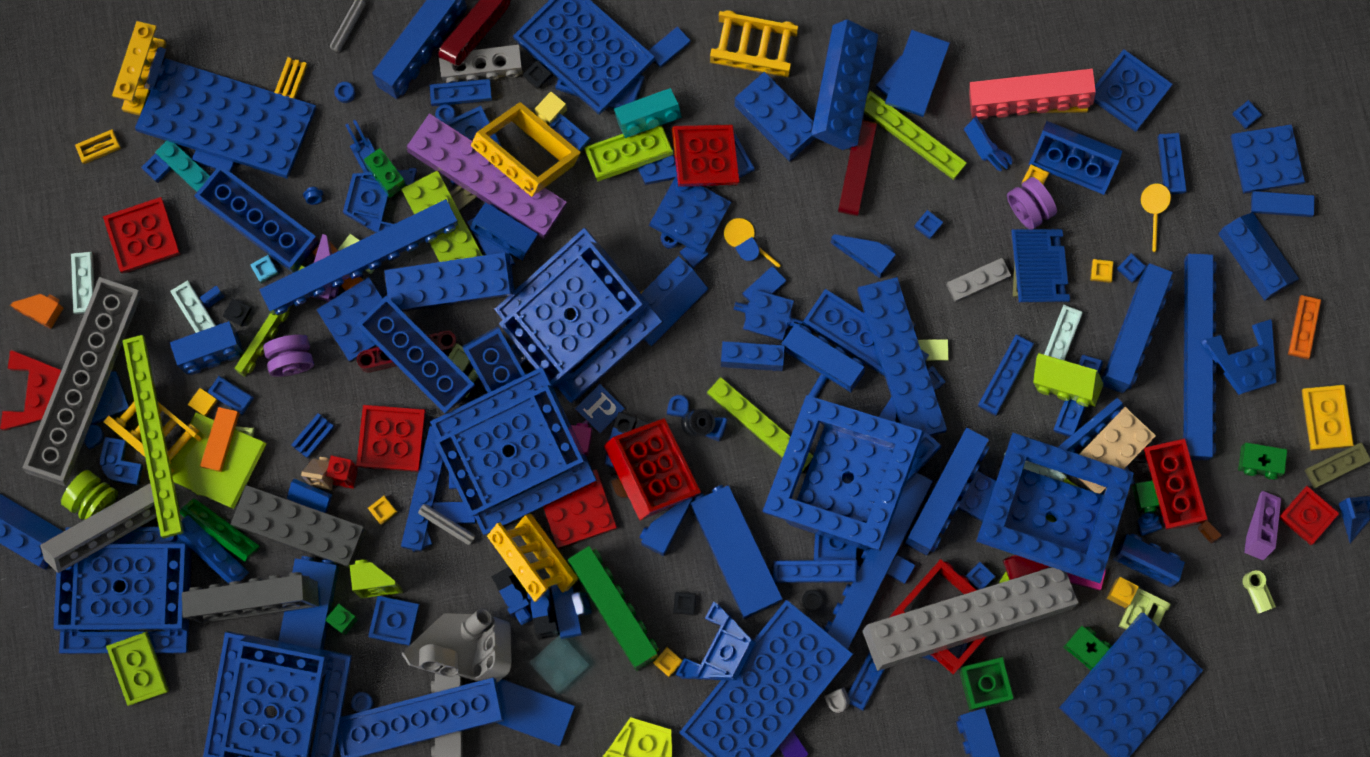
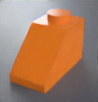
[10,294,64,329]

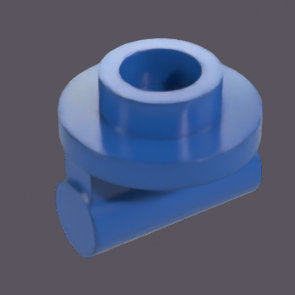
[1138,513,1162,536]

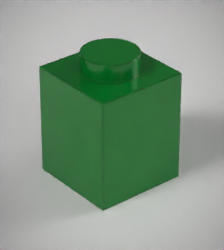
[1133,481,1160,513]
[326,604,358,636]

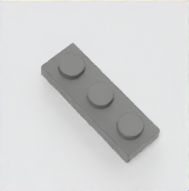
[946,258,1011,302]

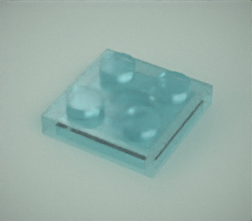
[530,635,589,695]

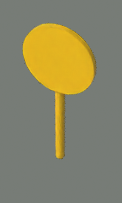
[1141,184,1171,252]
[724,218,781,268]

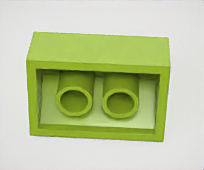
[1033,353,1104,407]
[350,560,403,599]

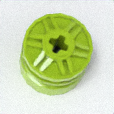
[61,470,118,520]

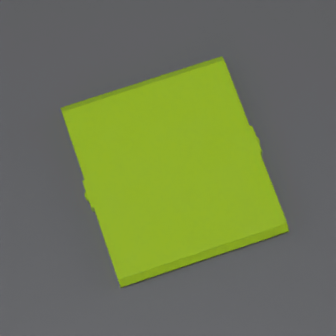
[170,412,266,509]

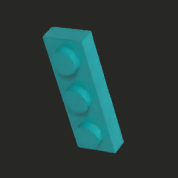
[155,141,210,192]

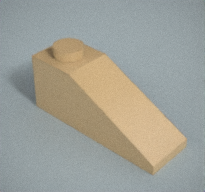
[301,457,333,490]

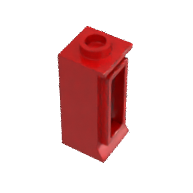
[326,456,358,489]

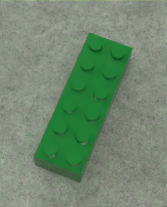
[568,546,659,672]

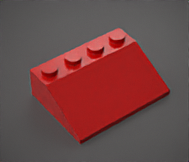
[604,418,701,521]

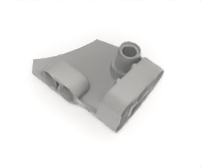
[402,608,511,682]

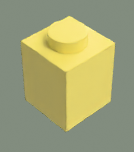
[535,92,567,125]

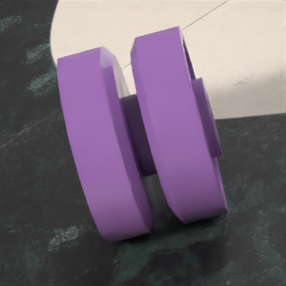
[1007,177,1057,229]
[263,335,314,377]

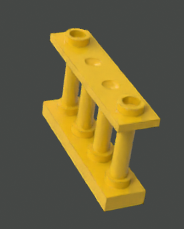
[710,10,798,77]
[112,21,166,116]
[103,402,202,473]
[487,513,578,602]

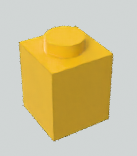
[1107,577,1139,608]

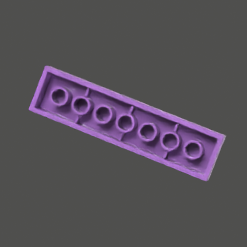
[407,113,567,240]

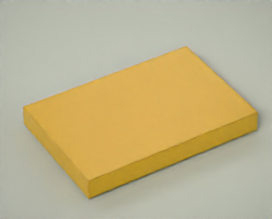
[1302,385,1354,451]

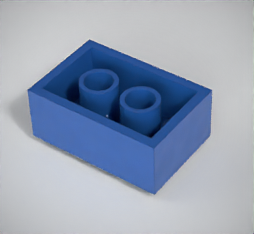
[170,321,244,375]
[462,327,525,393]

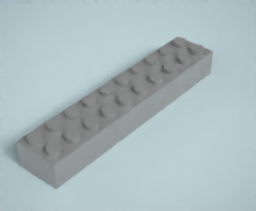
[22,277,141,486]
[863,567,1078,671]

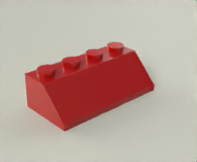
[1144,439,1207,529]

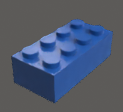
[734,72,816,162]

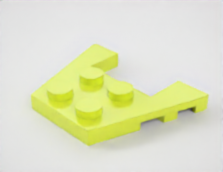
[603,717,672,757]

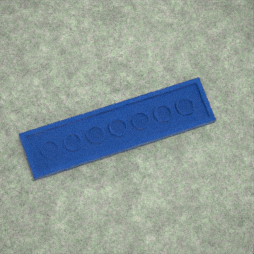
[857,277,947,436]
[337,678,504,757]

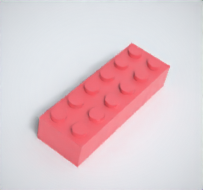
[969,69,1096,120]

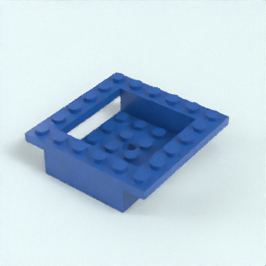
[494,228,664,403]
[430,367,597,535]
[762,395,924,551]
[976,433,1134,583]
[54,527,192,654]
[203,631,352,757]

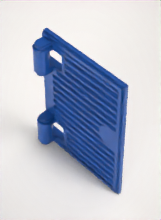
[1011,229,1070,302]

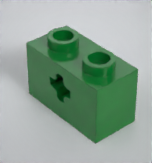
[364,148,406,198]
[1238,443,1287,480]
[1063,626,1112,670]

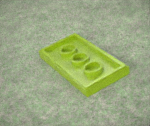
[584,125,674,182]

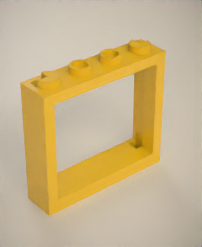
[471,102,581,197]

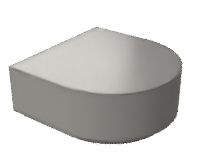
[824,688,850,713]

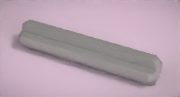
[330,0,366,53]
[418,504,475,545]

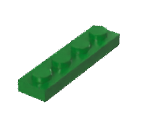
[180,498,259,562]

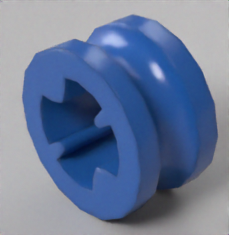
[661,233,679,249]

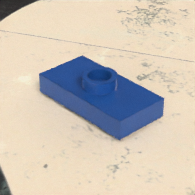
[144,47,166,90]

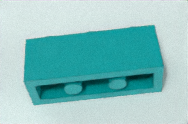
[614,88,682,138]

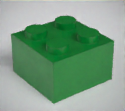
[959,657,1014,711]

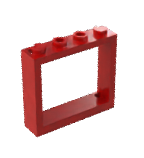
[889,559,986,674]

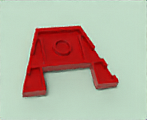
[0,351,62,431]

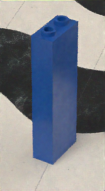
[691,485,782,619]
[279,556,339,650]

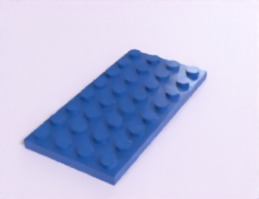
[135,58,316,179]
[679,600,853,757]

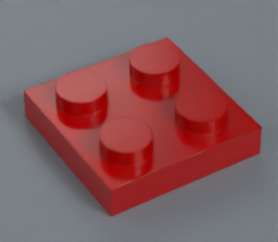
[1279,486,1339,545]

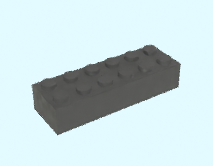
[231,485,367,569]
[182,572,319,624]

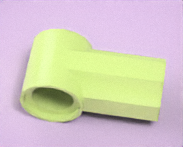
[1242,570,1276,614]

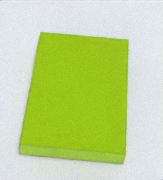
[106,631,169,706]

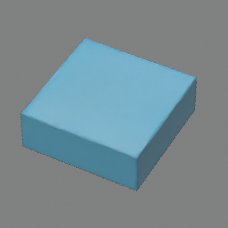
[250,255,279,283]

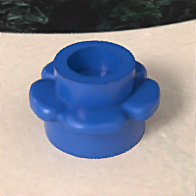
[303,187,323,205]

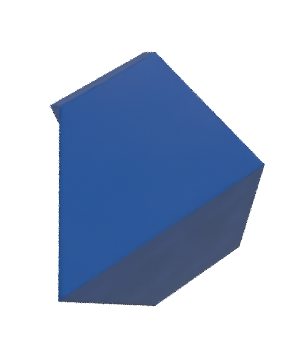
[1339,496,1370,543]

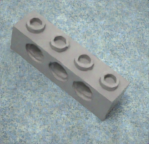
[439,45,523,83]

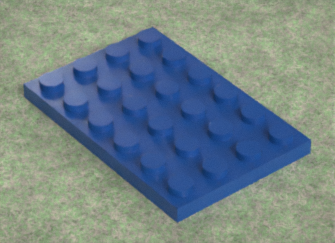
[513,0,655,115]
[1059,613,1203,757]

